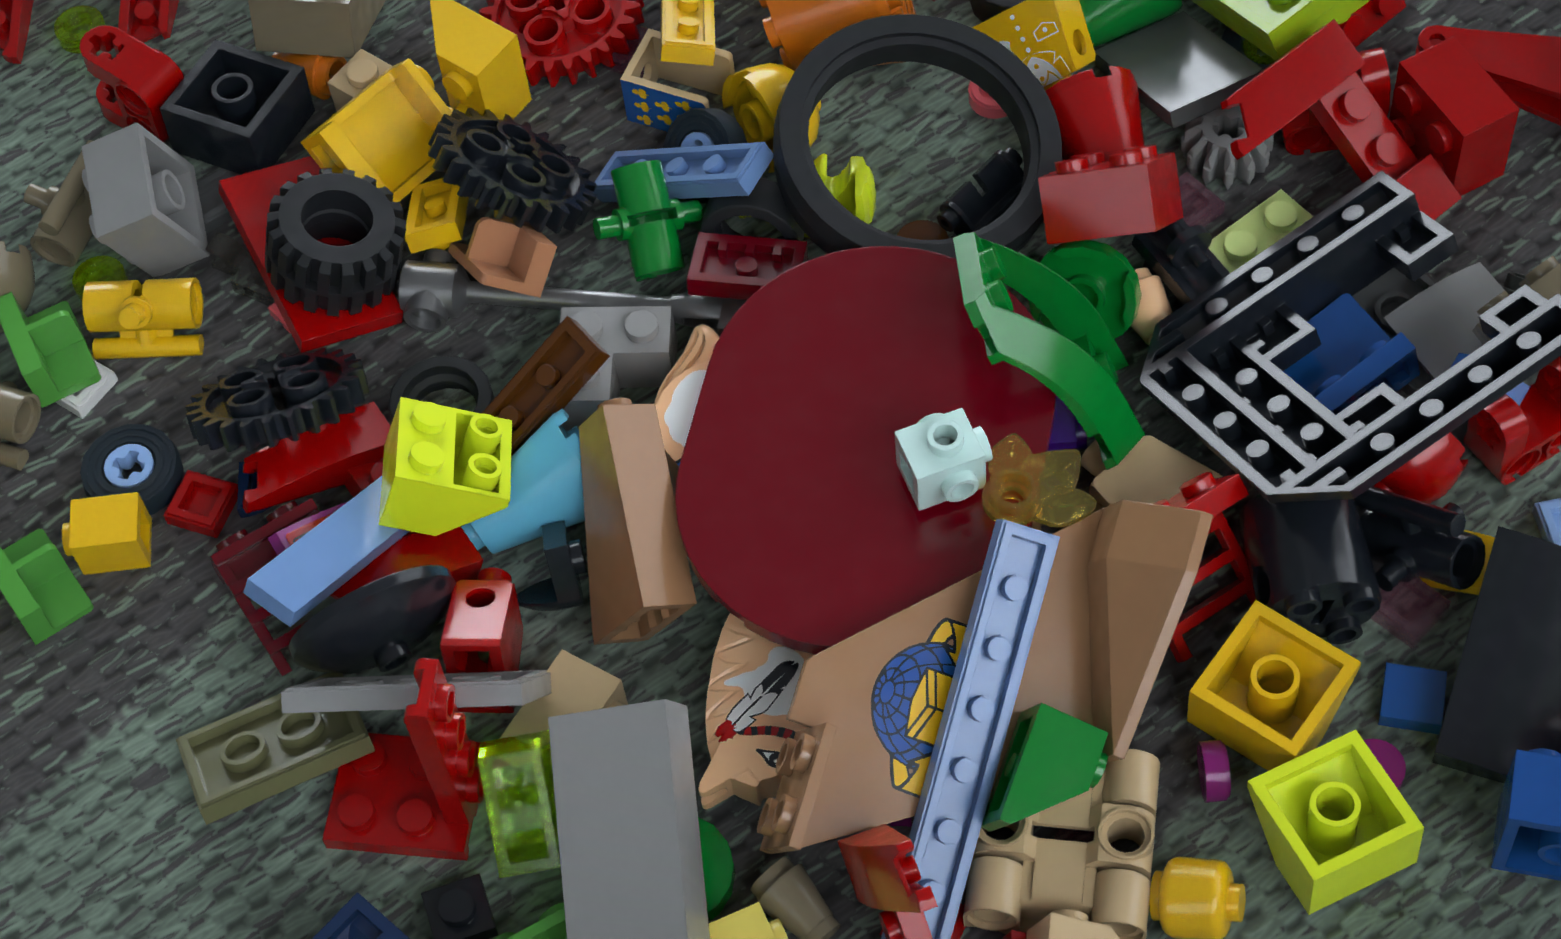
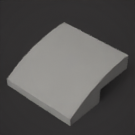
[1384,262,1505,380]

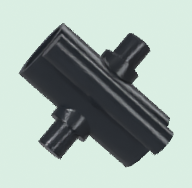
[1355,486,1486,592]

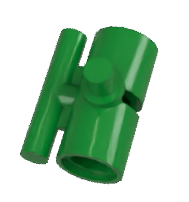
[593,160,703,282]

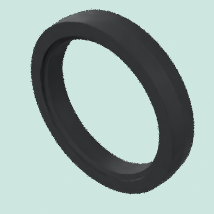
[773,14,1062,259]

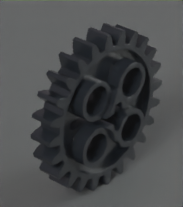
[428,108,597,234]
[185,348,369,452]

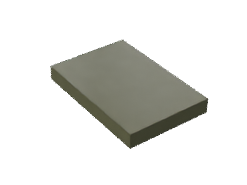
[176,673,375,825]

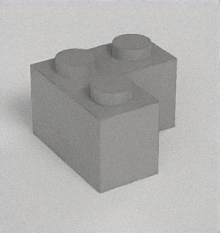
[560,306,678,431]

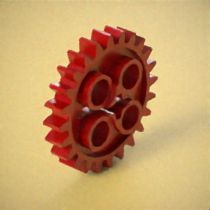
[479,0,645,88]

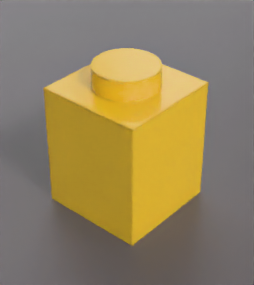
[62,492,152,575]

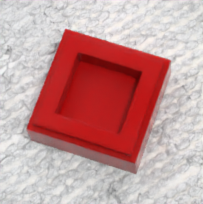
[163,470,238,538]

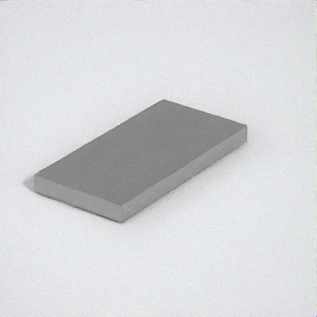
[281,670,552,713]

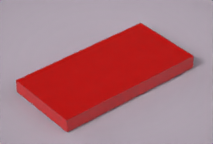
[219,156,403,353]

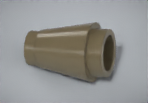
[750,857,841,939]

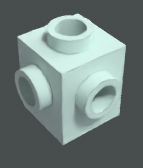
[894,408,993,511]

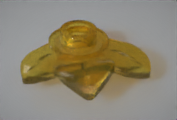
[982,433,1097,527]

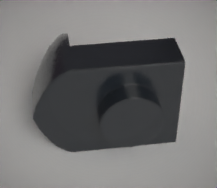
[517,521,588,611]

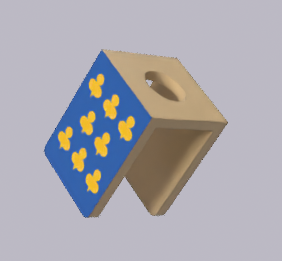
[620,28,735,132]

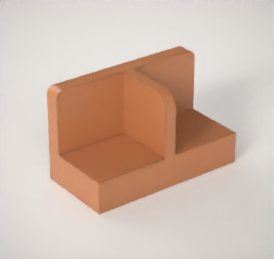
[448,216,557,298]

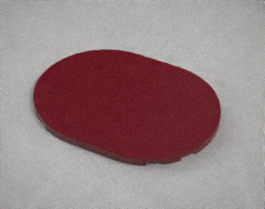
[675,246,1056,654]

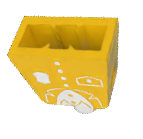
[972,0,1096,91]

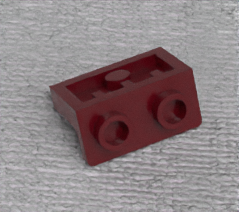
[687,232,808,300]

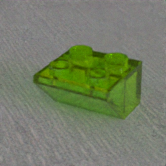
[477,730,561,878]

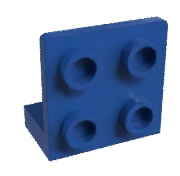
[1283,293,1420,415]

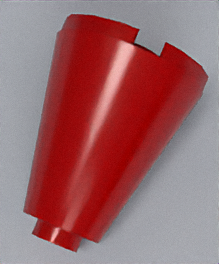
[1045,66,1145,161]

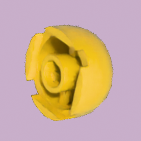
[722,63,821,173]

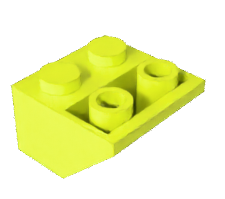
[379,397,512,536]

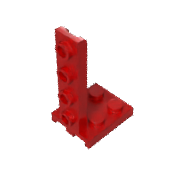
[322,658,489,861]

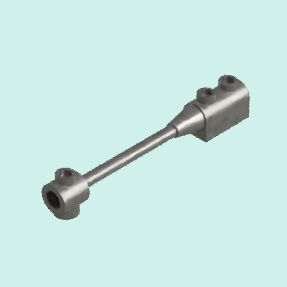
[399,249,747,336]

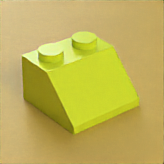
[1247,729,1424,915]

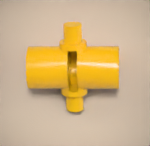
[82,277,204,359]

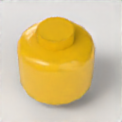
[1149,856,1246,939]

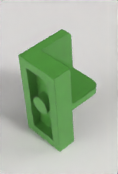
[0,292,102,408]
[0,529,94,645]

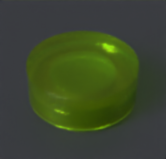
[54,5,107,54]
[72,255,129,302]

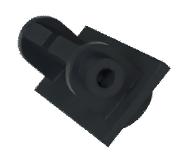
[937,148,1024,239]

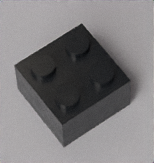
[160,39,315,174]

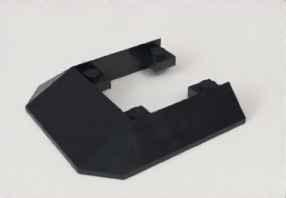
[1139,171,1561,503]

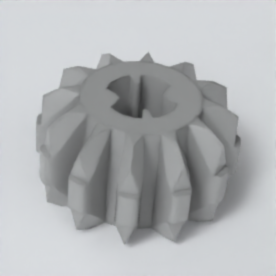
[1181,106,1274,190]

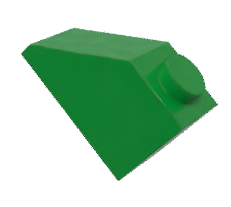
[981,703,1109,832]

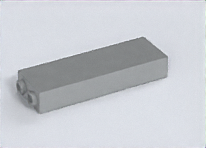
[548,699,710,939]

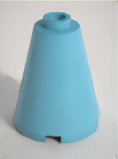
[461,408,585,554]

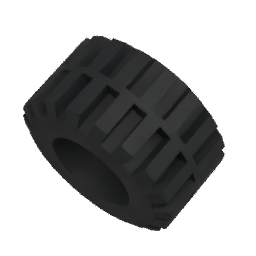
[265,168,406,316]

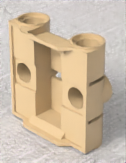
[963,749,1160,939]

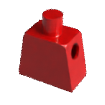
[440,567,523,713]

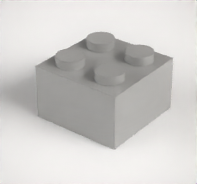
[82,122,210,277]

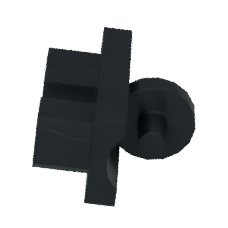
[1132,219,1230,309]

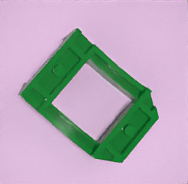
[953,232,1145,470]

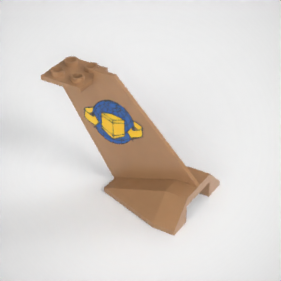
[757,500,1213,854]

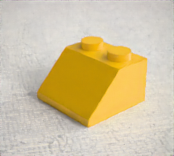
[430,0,532,119]
[1187,600,1361,771]

